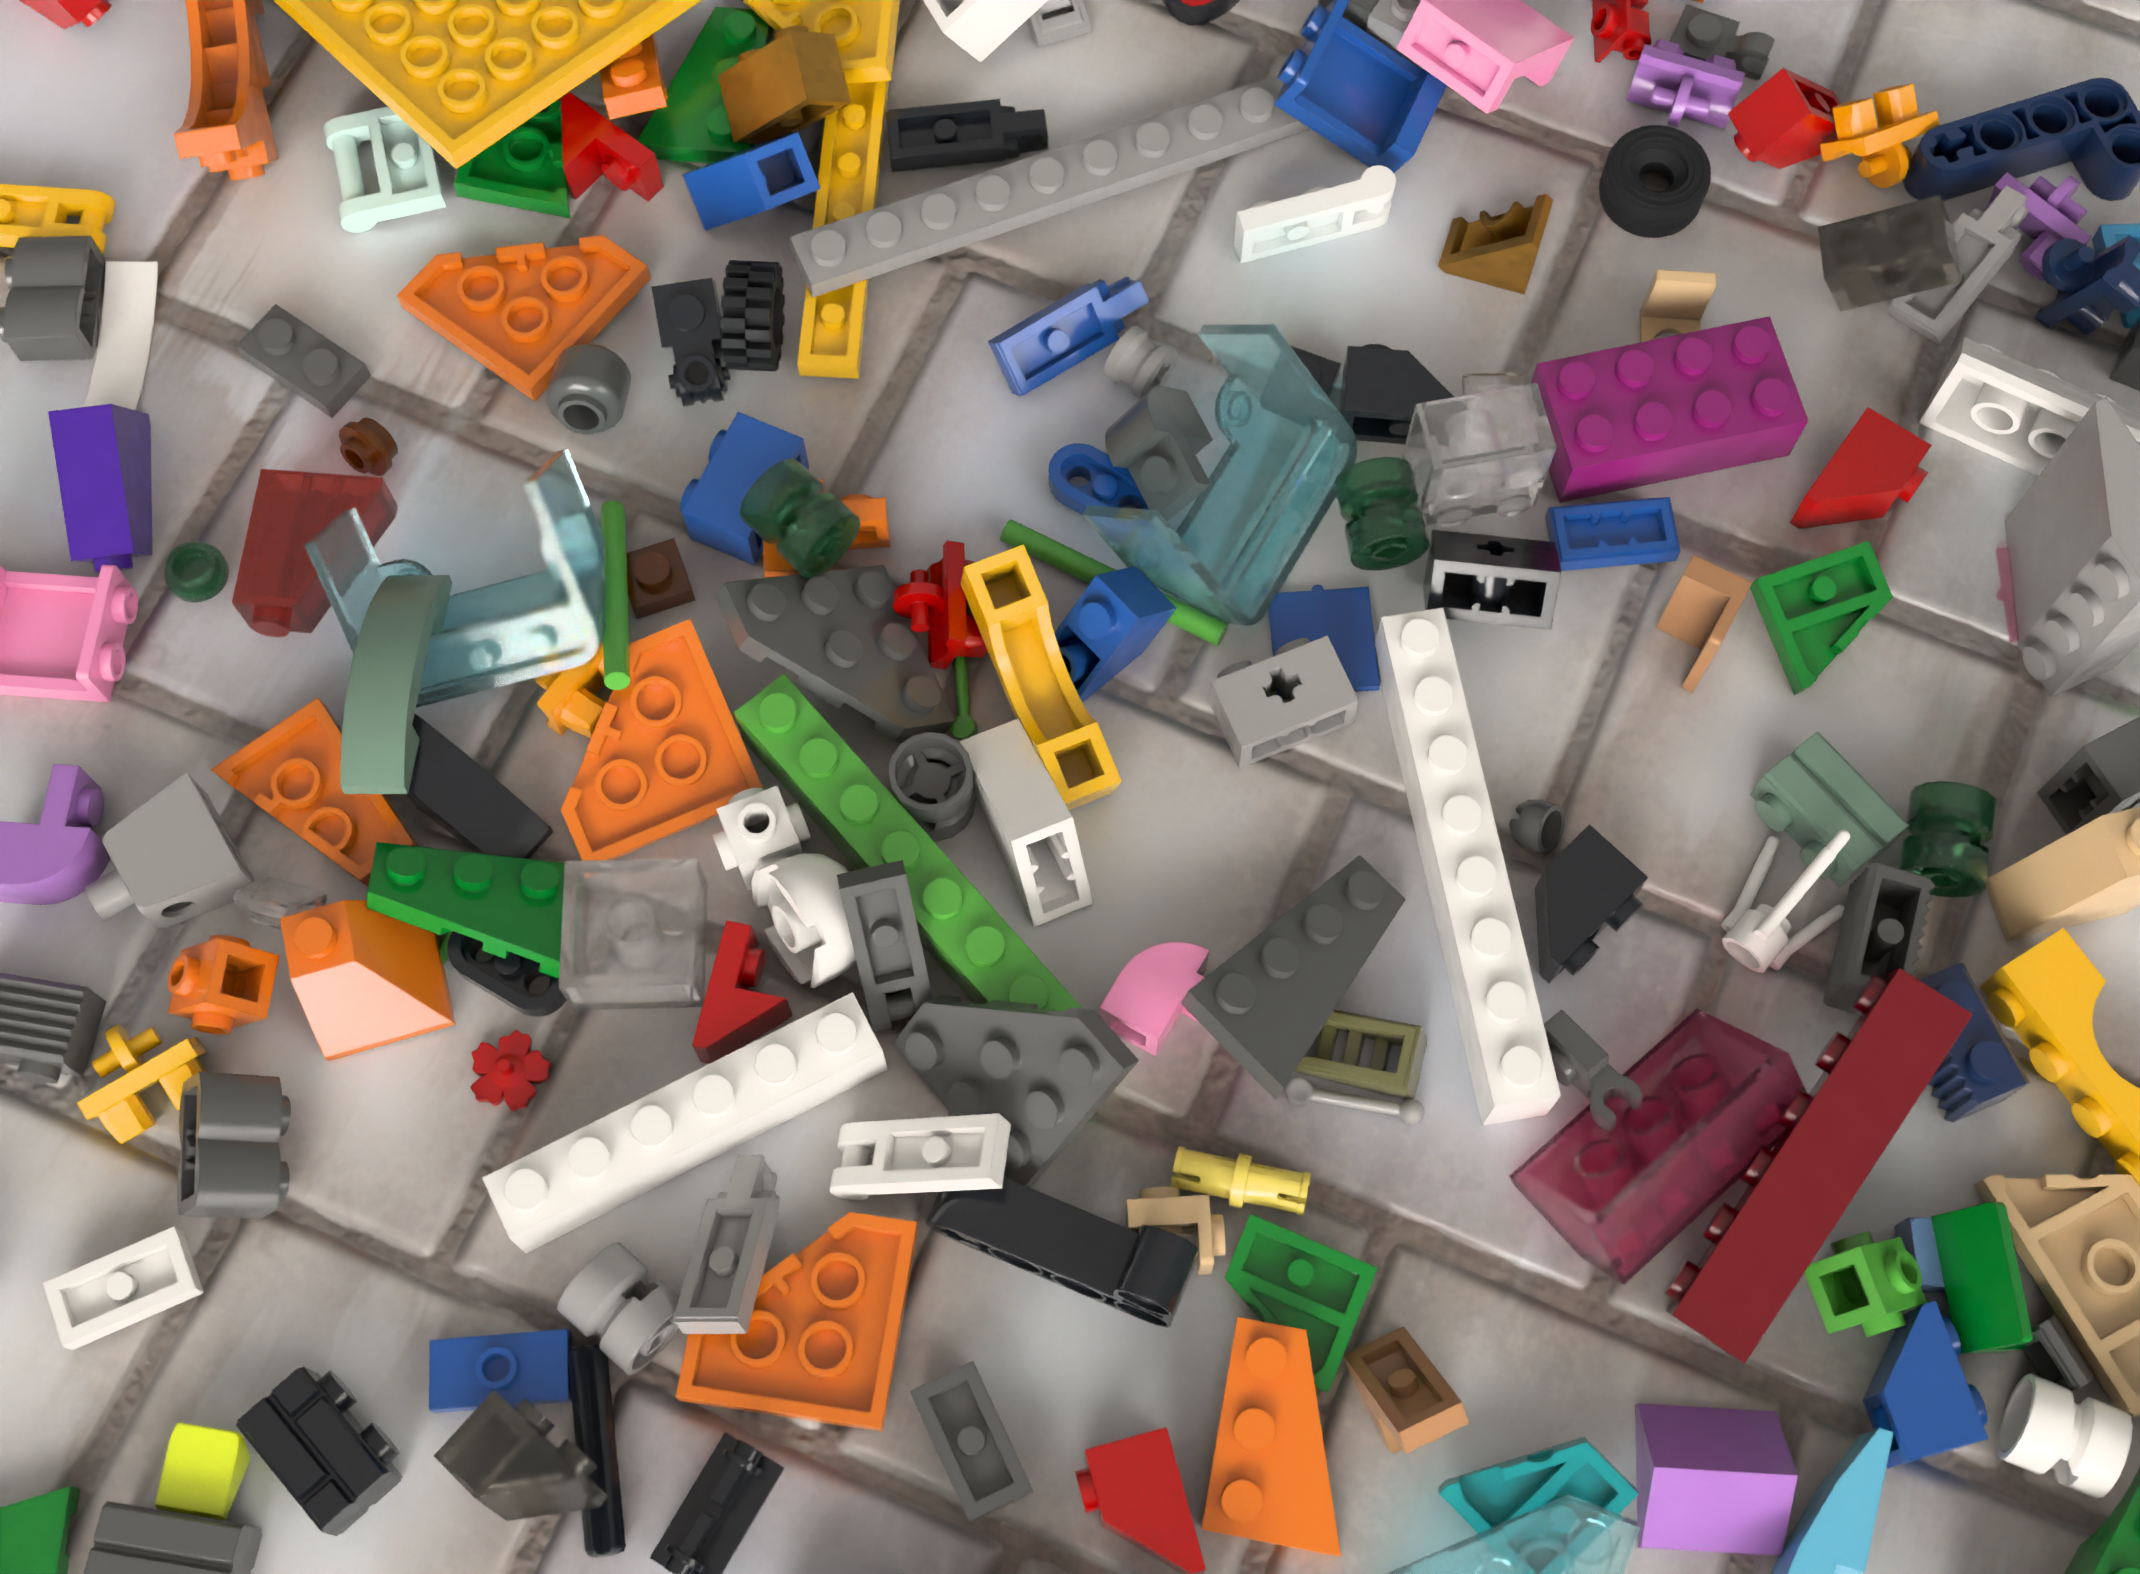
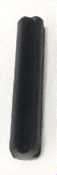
[568,1345,626,1558]

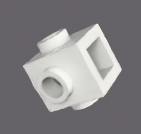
[712,786,811,890]

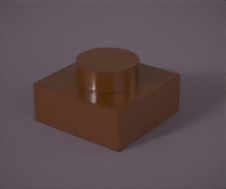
[627,538,695,619]

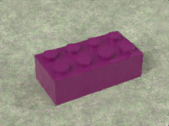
[1525,316,1809,503]

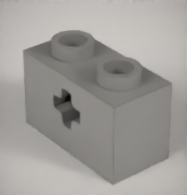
[1210,635,1359,769]

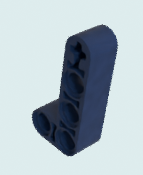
[1903,77,2140,204]

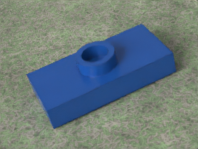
[1545,497,1681,571]
[429,1329,572,1413]

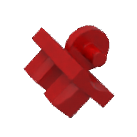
[892,540,988,670]

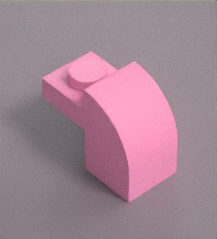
[1099,942,1209,1057]

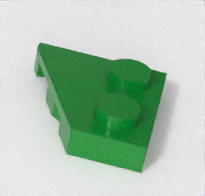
[1224,1214,1378,1393]

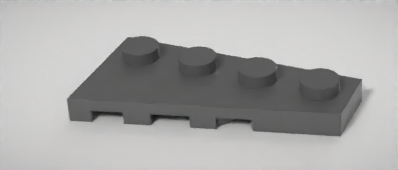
[1181,855,1406,1100]

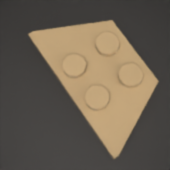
[1975,1174,2140,1418]

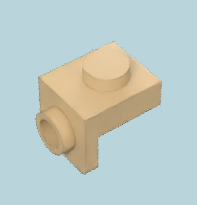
[1126,1187,1226,1275]

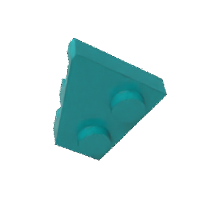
[1438,1436,1639,1574]

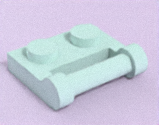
[324,107,446,233]

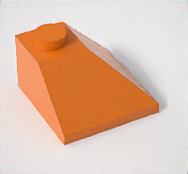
[280,900,456,1061]

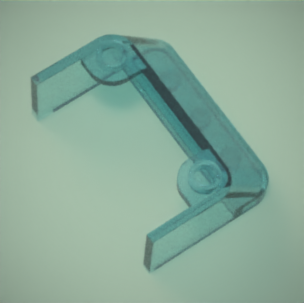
[1082,324,1357,626]
[304,449,606,708]

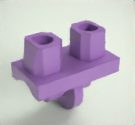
[1626,39,1745,129]
[1984,172,2092,281]

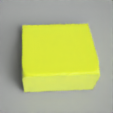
[155,1423,251,1521]

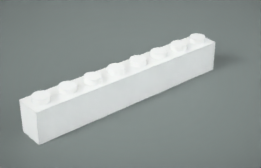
[1374,608,1561,1126]

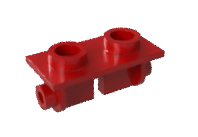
[1590,0,1651,63]

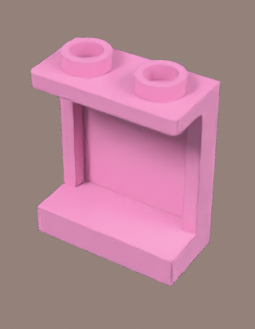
[1396,0,1574,114]
[0,565,138,702]

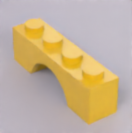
[961,544,1122,810]
[1980,927,2140,1187]

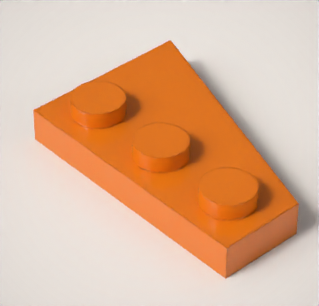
[210,698,419,887]

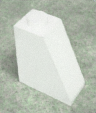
[959,718,1093,927]

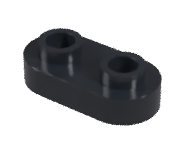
[447,931,572,1017]

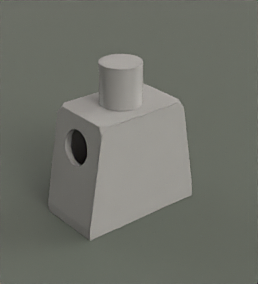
[84,772,260,928]

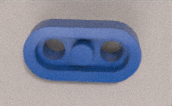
[1049,443,1159,538]

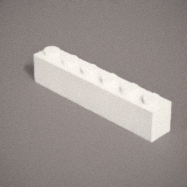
[482,992,888,1253]

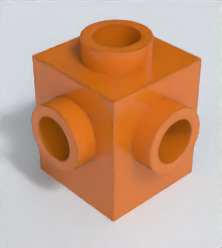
[167,935,279,1035]

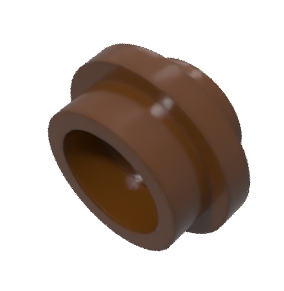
[339,417,398,476]

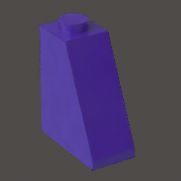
[48,404,153,572]

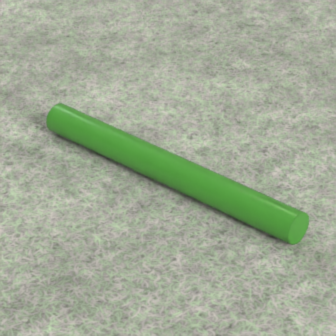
[601,500,630,690]
[1000,519,1229,646]

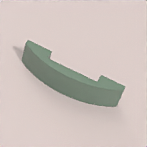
[340,575,452,794]

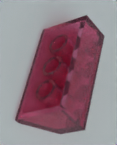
[1509,1008,1806,1285]

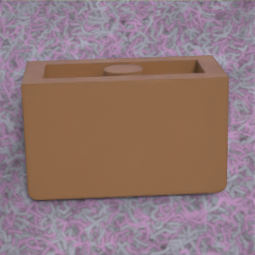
[1656,554,1752,693]

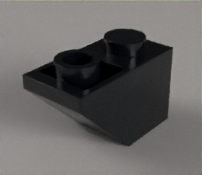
[1535,824,1648,983]

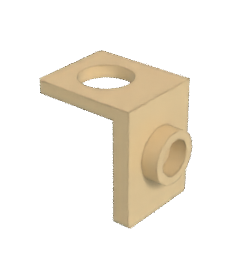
[1640,270,1717,342]

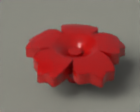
[470,1030,551,1111]

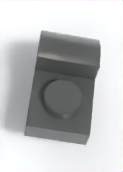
[1105,386,1213,521]

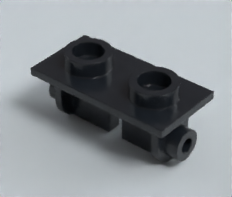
[650,1432,785,1574]

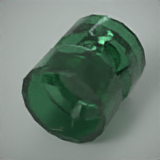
[1334,457,1430,571]
[739,458,860,578]
[1899,781,1997,898]

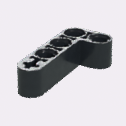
[925,1177,1199,1328]

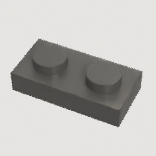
[236,304,371,418]
[910,1361,1033,1524]

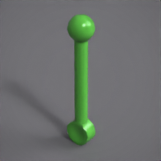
[951,656,978,741]

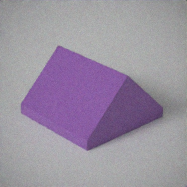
[1635,1403,1798,1556]

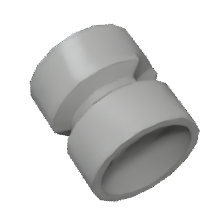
[557,1242,680,1375]

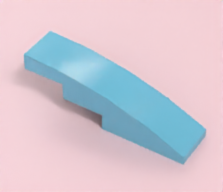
[1771,1428,1893,1574]

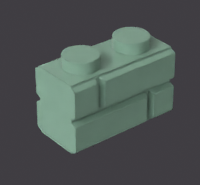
[1750,732,1910,888]

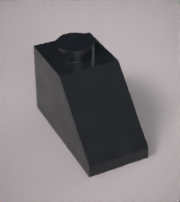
[1338,344,1466,449]

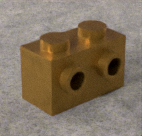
[718,25,851,144]

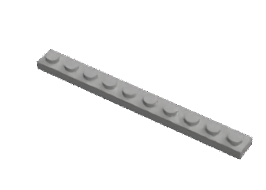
[790,75,1310,298]

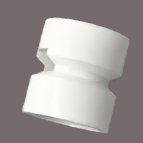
[1996,1373,2133,1499]

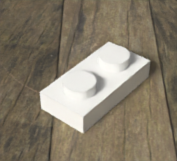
[43,1226,204,1350]

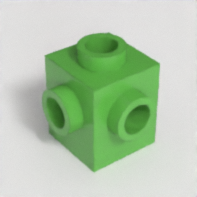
[1805,1231,1927,1338]

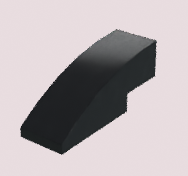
[405,714,553,859]

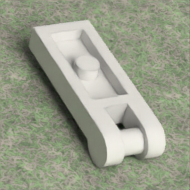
[1234,165,1396,263]
[830,1113,1011,1201]

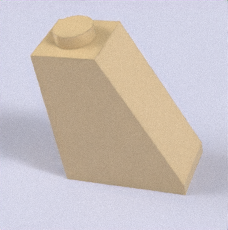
[1984,807,2140,941]

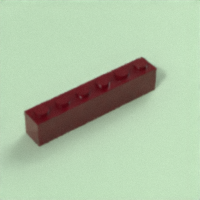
[1665,968,1973,1364]

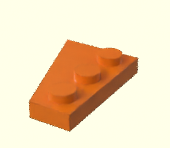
[1201,1317,1341,1557]

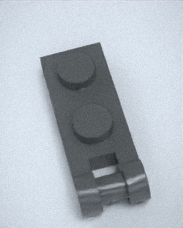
[837,860,933,1032]

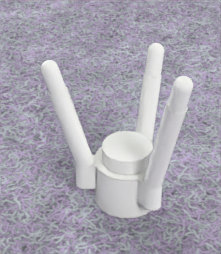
[1721,830,1850,973]

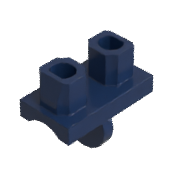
[2035,235,2140,335]

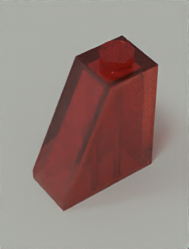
[232,469,398,637]

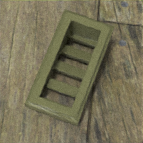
[1295,1010,1427,1099]

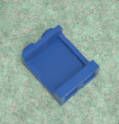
[1274,0,1447,173]

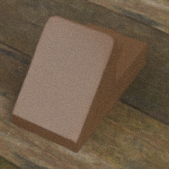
[1343,1326,1469,1454]

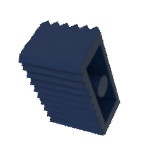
[1920,963,2030,1123]

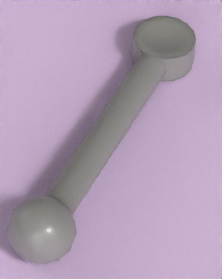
[1286,1078,1424,1125]

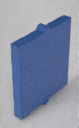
[1267,585,1380,696]

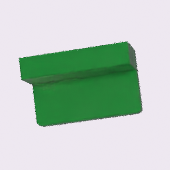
[1931,1202,2033,1354]

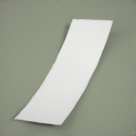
[83,261,158,411]

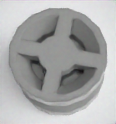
[1104,325,1177,399]

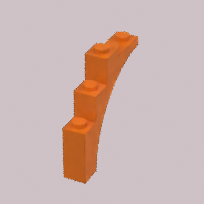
[174,0,279,180]

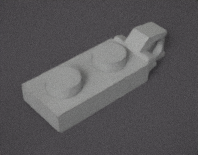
[1887,185,2029,345]
[674,1155,780,1334]

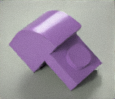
[0,764,110,905]

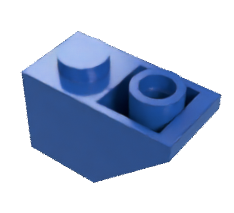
[682,132,821,230]
[1054,566,1177,703]
[1863,1301,1989,1468]

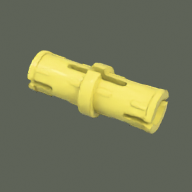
[1170,1146,1311,1216]

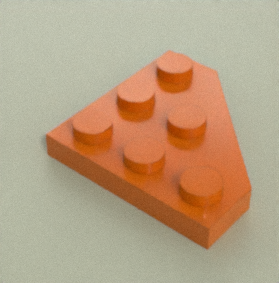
[397,235,651,401]
[561,619,763,871]
[676,1212,918,1432]

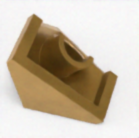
[1438,193,1553,295]

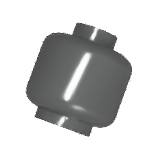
[546,344,631,435]

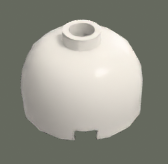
[751,853,856,988]

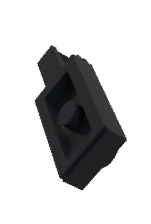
[886,99,1048,172]

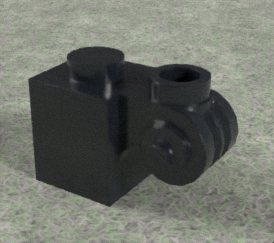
[651,278,730,407]

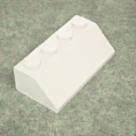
[1919,337,2140,476]

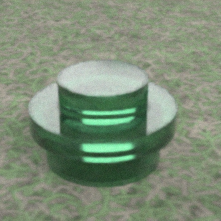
[164,542,229,602]

